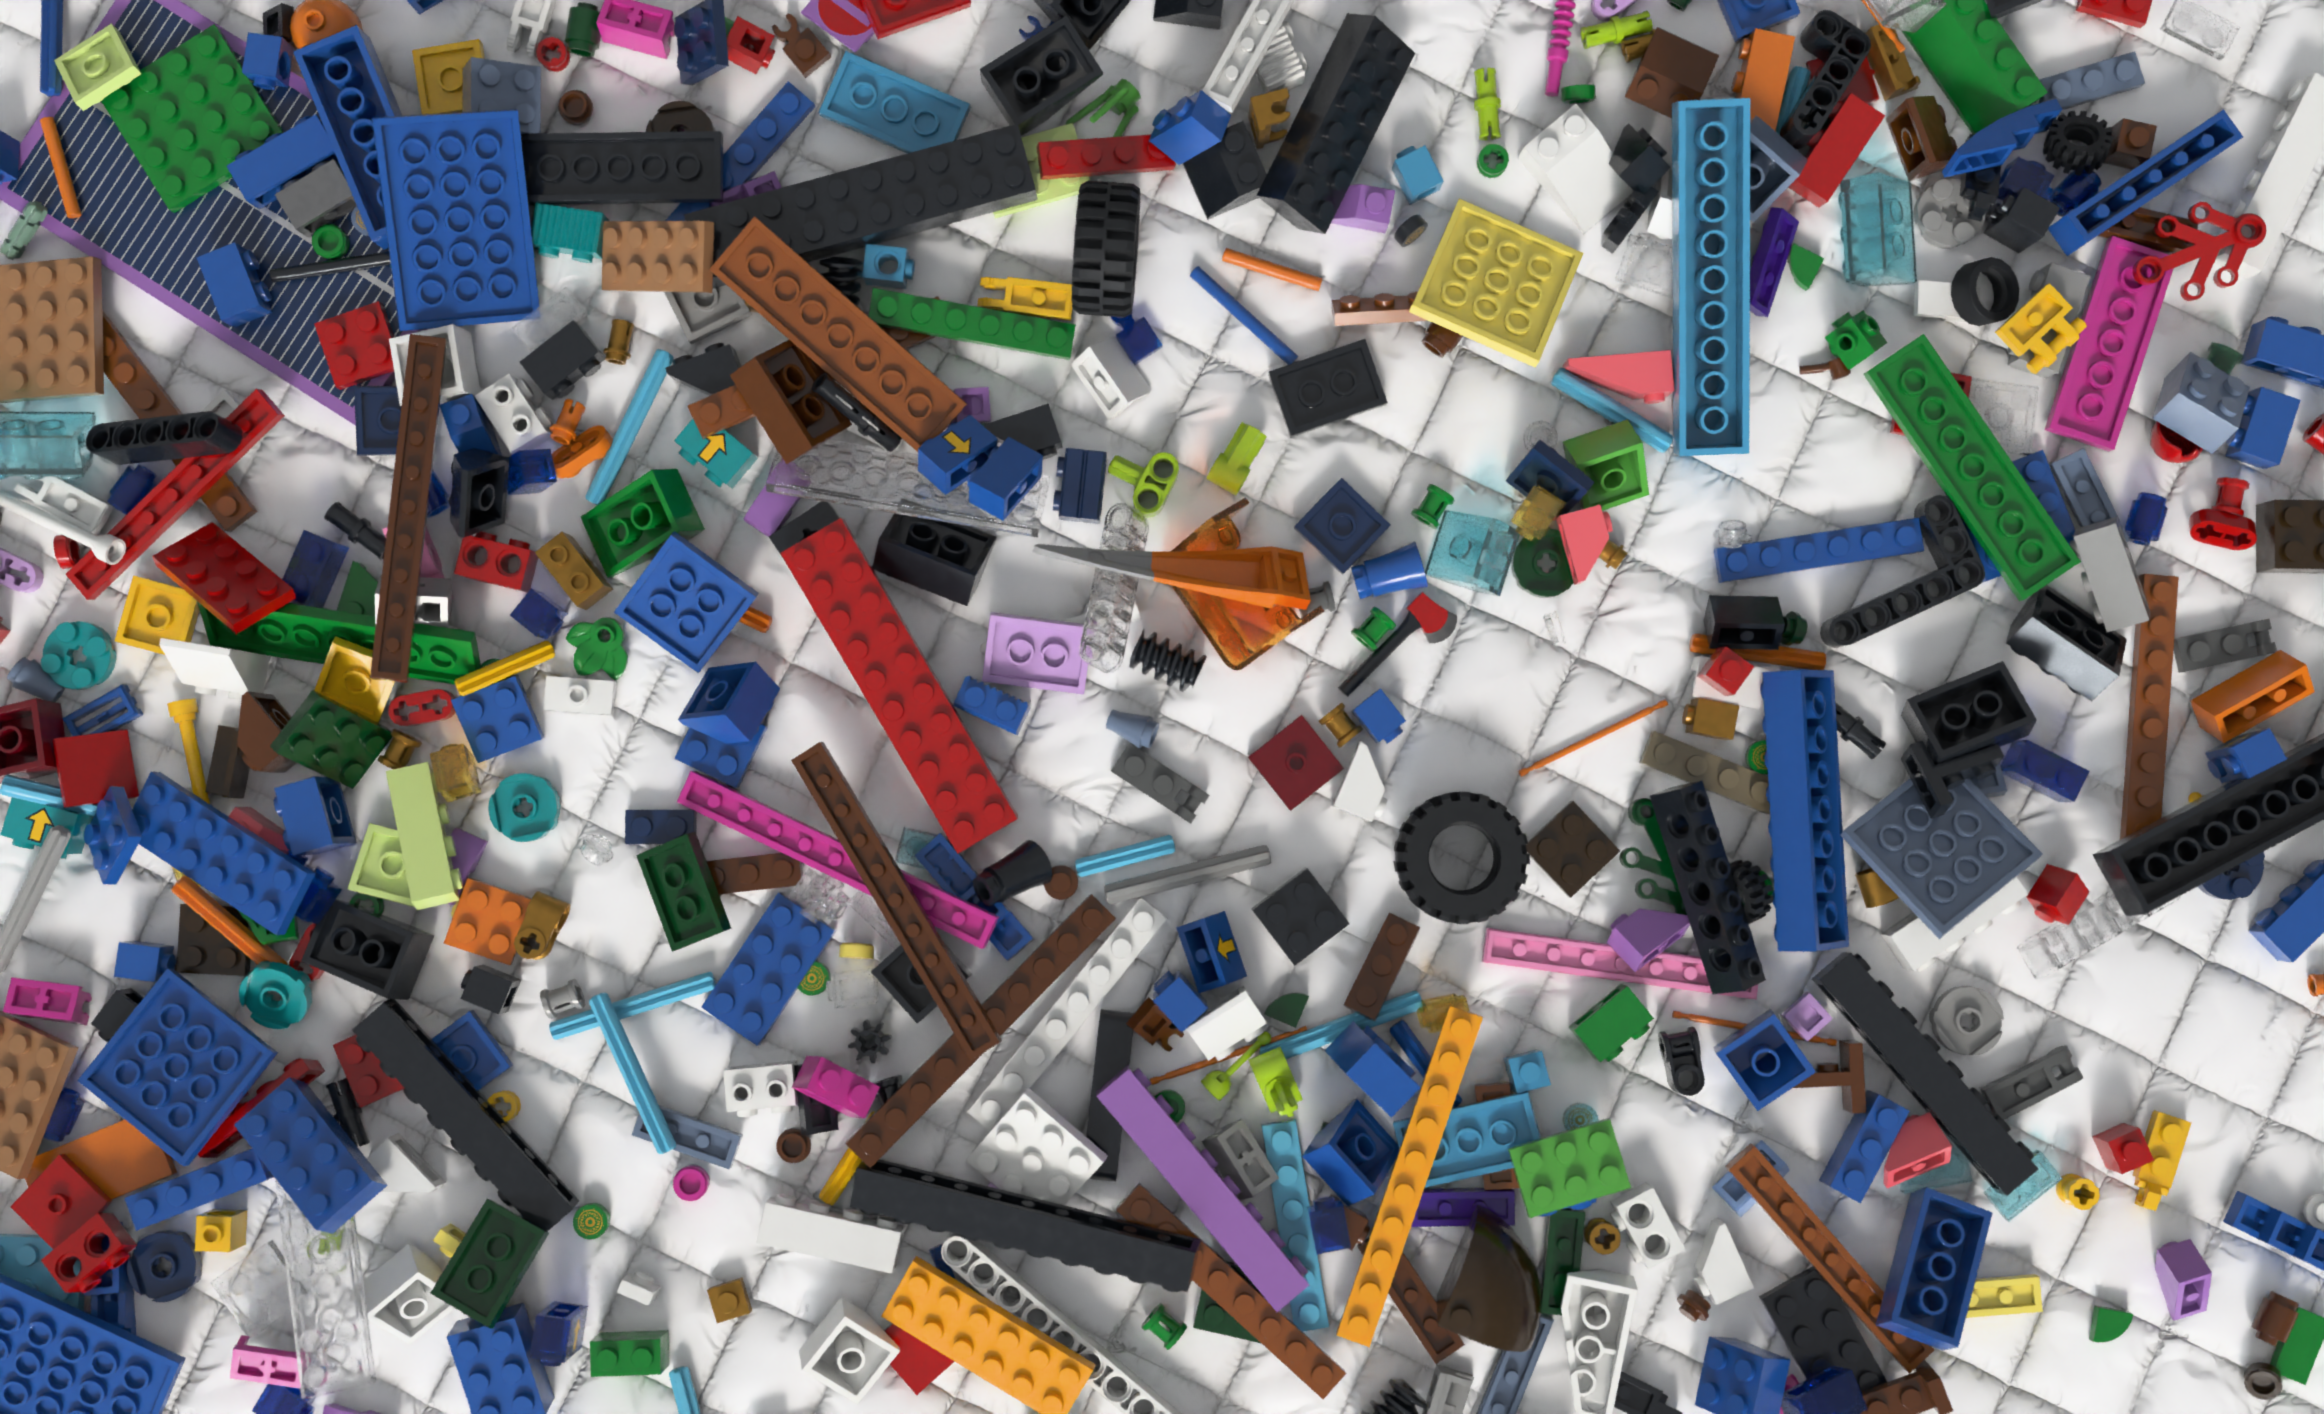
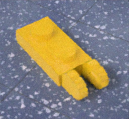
[977,277,1073,321]

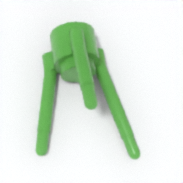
[1065,78,1141,137]

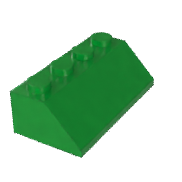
[1901,0,2048,135]

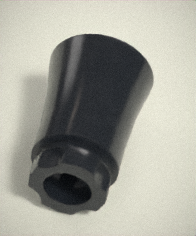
[973,840,1052,906]

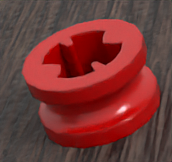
[536,37,571,72]

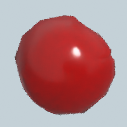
[2150,421,2203,463]

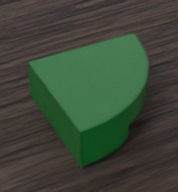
[1787,243,1824,291]
[2089,1305,2133,1343]

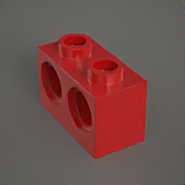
[454,532,538,593]
[41,1213,137,1293]

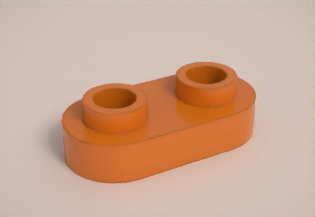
[547,425,613,479]

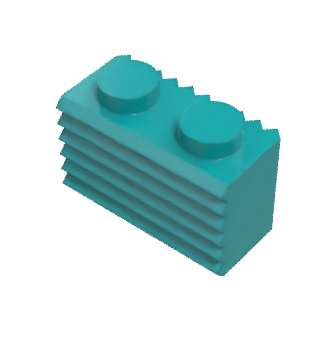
[531,203,609,263]

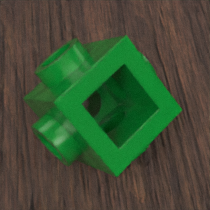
[1825,310,1887,370]

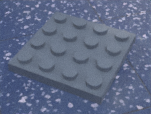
[1841,778,2043,939]

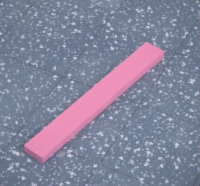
[1482,928,1758,1000]

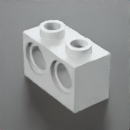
[1610,1182,1686,1269]

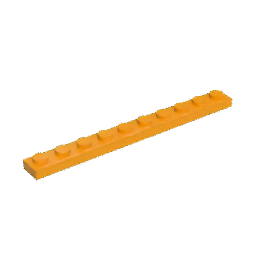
[1336,1004,1483,1347]

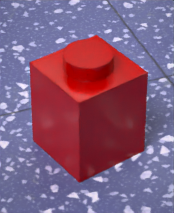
[1697,646,1754,696]
[2026,864,2090,925]
[2092,1123,2154,1174]

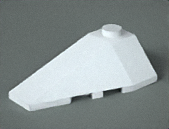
[1561,1269,1638,1414]

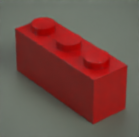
[1788,93,1885,208]

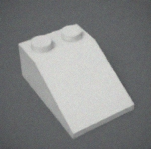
[1518,104,1633,235]
[159,638,270,700]

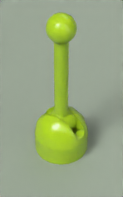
[1201,1031,1271,1101]

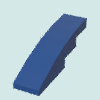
[1942,99,2062,177]
[914,833,1035,961]
[2223,1191,2324,1271]
[84,1222,136,1335]

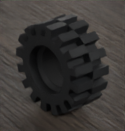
[2043,111,2113,175]
[1729,860,1774,924]

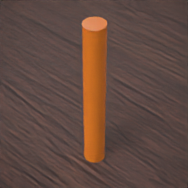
[40,117,82,219]
[1222,248,1323,291]

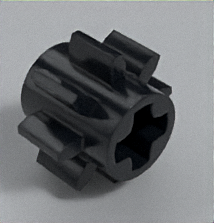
[848,1019,892,1063]

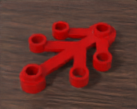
[2132,202,2267,301]

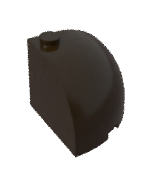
[1437,1205,1542,1352]

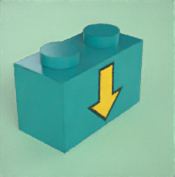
[674,419,758,489]
[0,797,93,859]

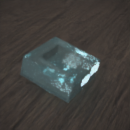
[895,827,937,869]

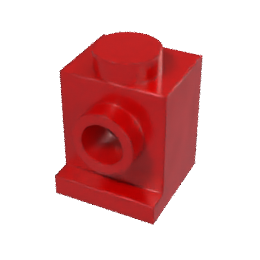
[727,16,775,75]

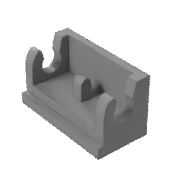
[1201,1119,1279,1200]
[1422,1364,1474,1414]

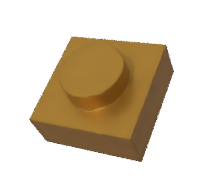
[707,1277,752,1323]

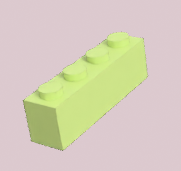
[386,762,463,910]

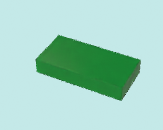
[2270,1307,2324,1385]

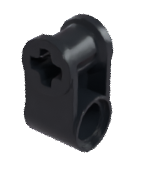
[1658,1027,1705,1096]

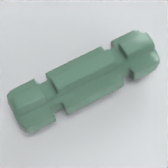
[0,200,48,260]

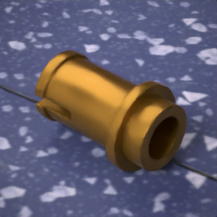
[1621,29,1656,62]
[603,319,634,365]
[1599,540,1628,570]

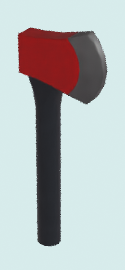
[1338,592,1457,697]

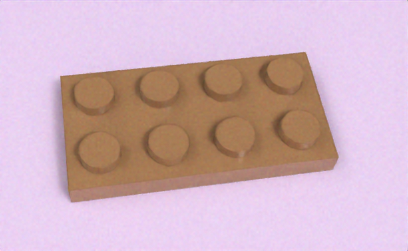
[602,221,714,293]

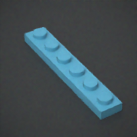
[1261,1119,1329,1331]

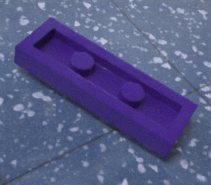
[1750,207,1799,317]
[1411,1188,1515,1227]

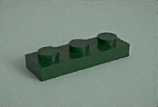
[1541,1208,1586,1315]

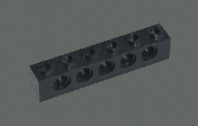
[1650,780,1766,995]

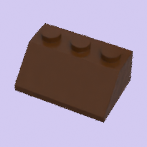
[730,340,852,464]

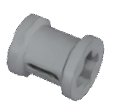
[540,979,585,1019]

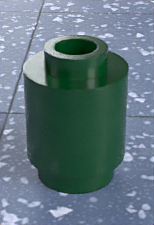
[565,2,601,57]

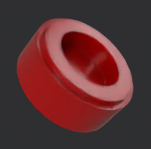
[53,535,80,569]

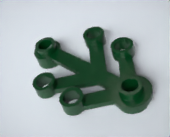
[1619,798,1687,915]

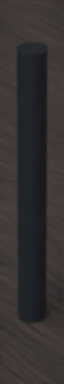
[270,251,390,283]

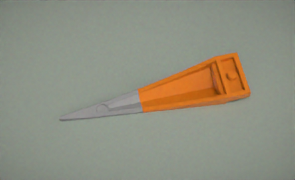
[1032,544,1311,610]

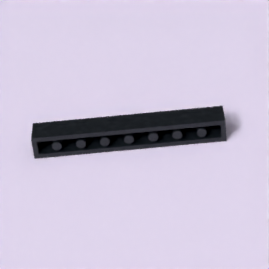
[1812,952,2038,1196]
[352,999,579,1232]

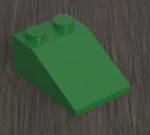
[580,469,705,578]

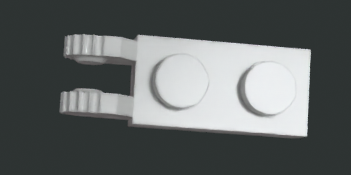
[506,0,556,59]
[14,464,114,536]

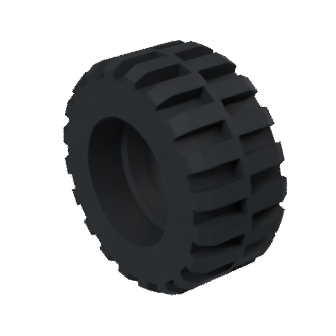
[1072,180,1140,317]
[1393,792,1530,924]

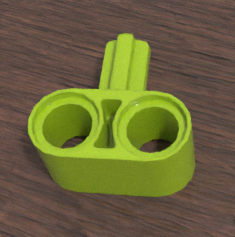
[1108,452,1179,518]
[1248,1046,1303,1117]

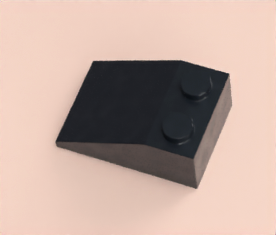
[980,16,1103,136]
[301,896,434,1000]

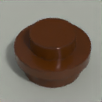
[558,90,593,125]
[1044,865,1078,900]
[776,1128,811,1163]
[1677,1290,1711,1322]

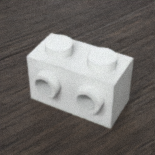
[474,374,553,458]
[723,1060,798,1117]

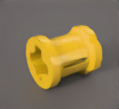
[2056,1173,2100,1210]

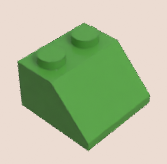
[1563,420,1649,511]

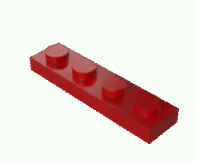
[1036,134,1176,180]
[198,1058,325,1158]

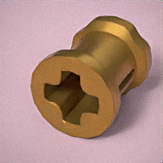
[1318,703,1363,748]
[378,729,422,769]
[1584,1218,1621,1255]

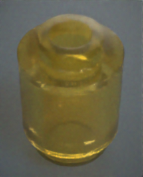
[1417,993,1469,1034]

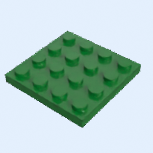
[101,24,284,213]

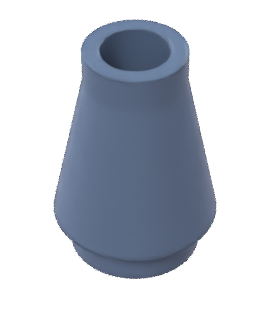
[7,657,65,702]
[1106,709,1159,749]

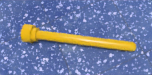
[167,698,210,804]

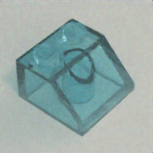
[1425,510,1521,596]

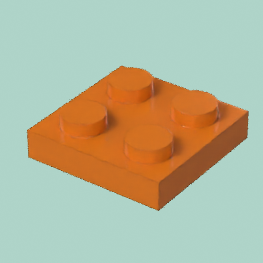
[444,877,532,965]

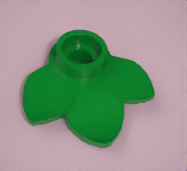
[566,617,628,680]

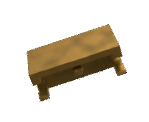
[1866,19,1921,101]
[1248,88,1290,149]

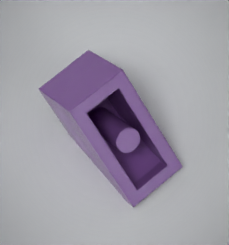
[1331,184,1395,233]
[1607,908,1690,972]
[2155,1239,2212,1321]

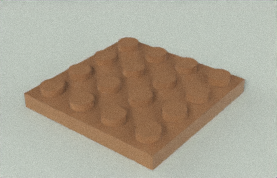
[0,256,104,403]
[0,1011,79,1179]

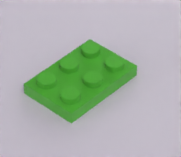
[1507,1118,1631,1218]

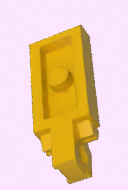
[2133,1110,2191,1211]

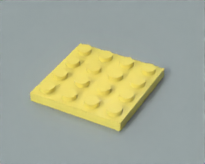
[1409,199,1583,368]

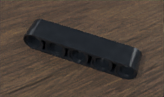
[86,411,243,465]
[1086,1009,1134,1182]

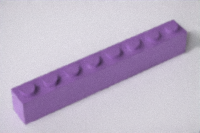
[1096,1065,1309,1313]

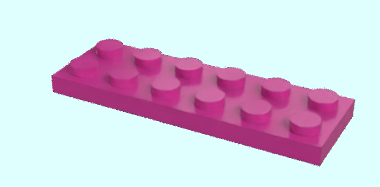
[2044,236,2174,452]

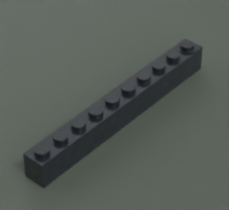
[850,1159,1201,1292]

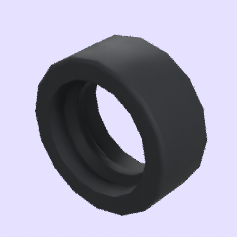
[1951,257,2019,326]

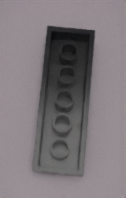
[1256,13,1415,234]

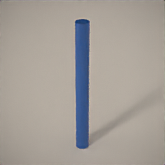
[1190,266,1299,365]

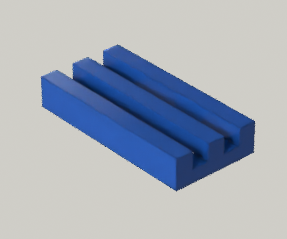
[62,684,144,736]

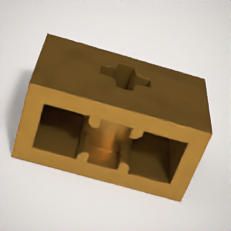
[535,532,613,610]

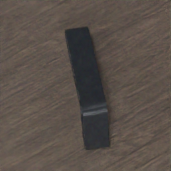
[1820,495,1985,648]

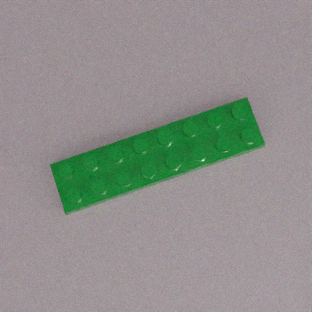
[1863,334,2081,601]
[197,601,481,685]

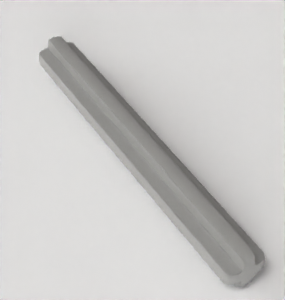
[0,825,71,973]
[1104,845,1271,904]

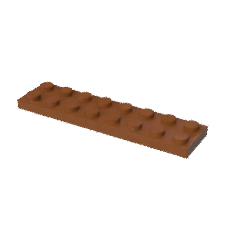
[709,216,967,452]

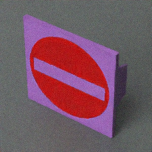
[801,0,875,53]

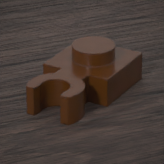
[772,13,831,78]
[1126,997,1184,1052]

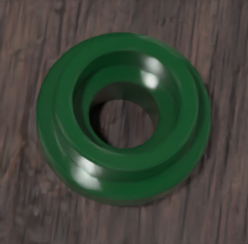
[1780,611,1808,646]

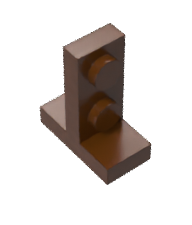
[1793,1040,1866,1114]
[1851,1360,1954,1414]

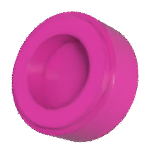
[673,1165,710,1201]

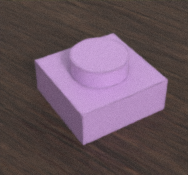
[1781,992,1833,1042]

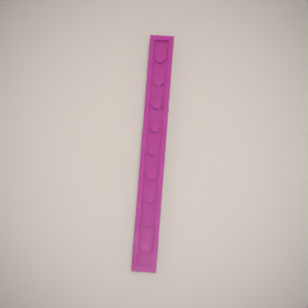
[677,771,999,949]

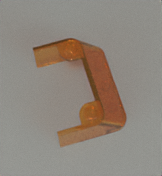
[1171,497,1324,670]

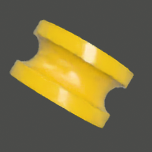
[487,1090,521,1122]

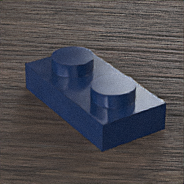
[625,810,697,844]

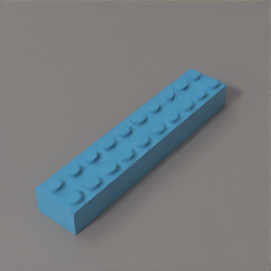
[1672,98,1750,456]

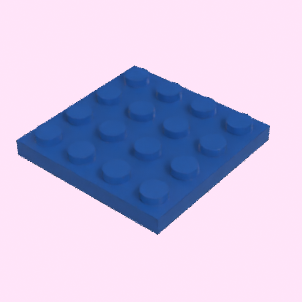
[77,968,278,1166]

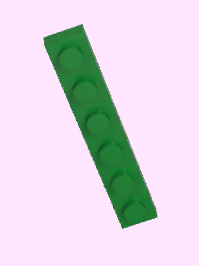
[868,288,1076,360]

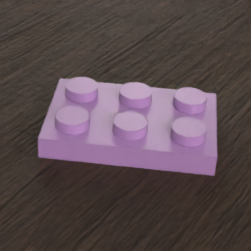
[982,612,1093,694]

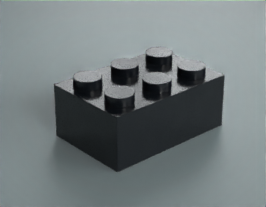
[1901,661,2037,765]

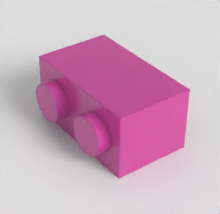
[792,1056,880,1119]

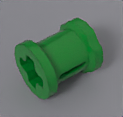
[1411,484,1455,529]
[1351,606,1396,652]
[1141,1303,1187,1350]

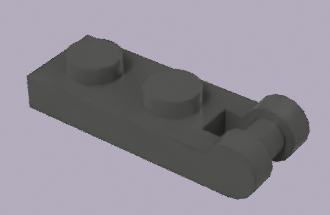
[2173,619,2277,673]
[1111,743,1210,824]
[1980,1045,2083,1120]

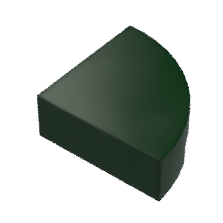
[1264,993,1309,1028]

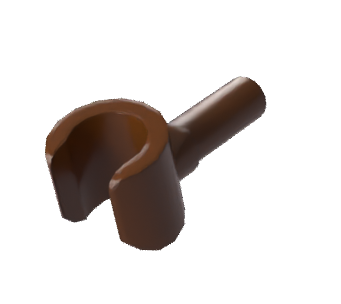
[1799,358,1851,380]

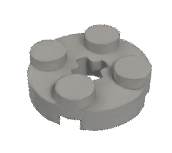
[1914,178,1986,249]
[1929,985,2004,1055]

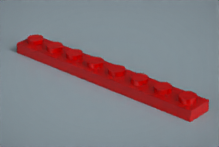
[65,389,285,600]

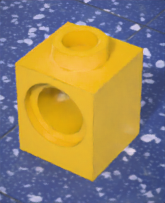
[195,1209,247,1252]

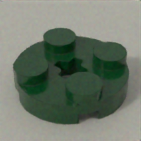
[1511,528,1574,598]

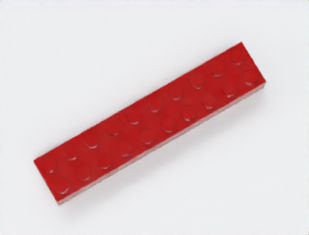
[780,518,1018,854]

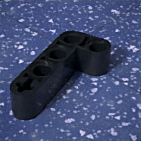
[1780,10,1871,149]

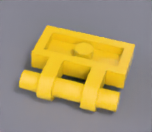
[1995,283,2087,374]

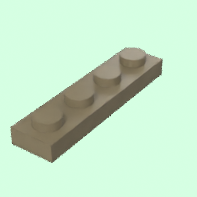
[1639,731,1770,814]

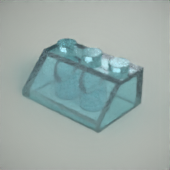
[1838,172,1917,287]
[0,412,96,480]

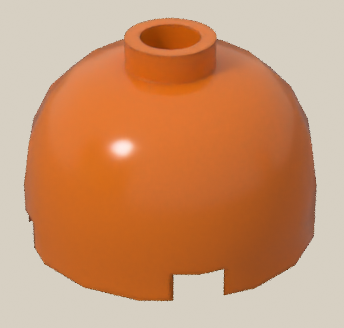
[290,0,363,49]

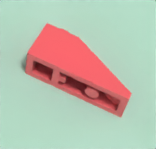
[1563,350,1675,404]

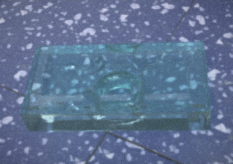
[1983,1150,2063,1221]

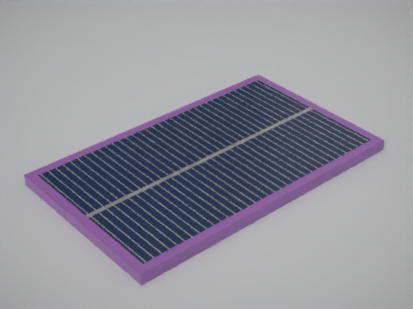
[0,0,427,426]

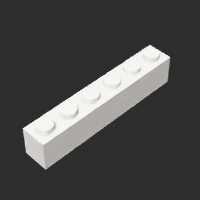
[2214,72,2324,279]

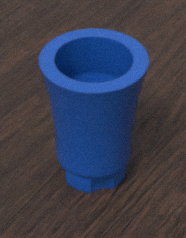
[1351,541,1428,599]

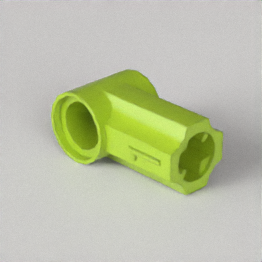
[1206,422,1267,496]

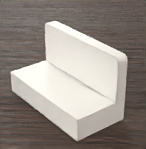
[1070,336,1151,420]
[1691,656,1768,709]

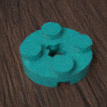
[40,621,117,690]
[488,773,560,842]
[239,961,312,1029]

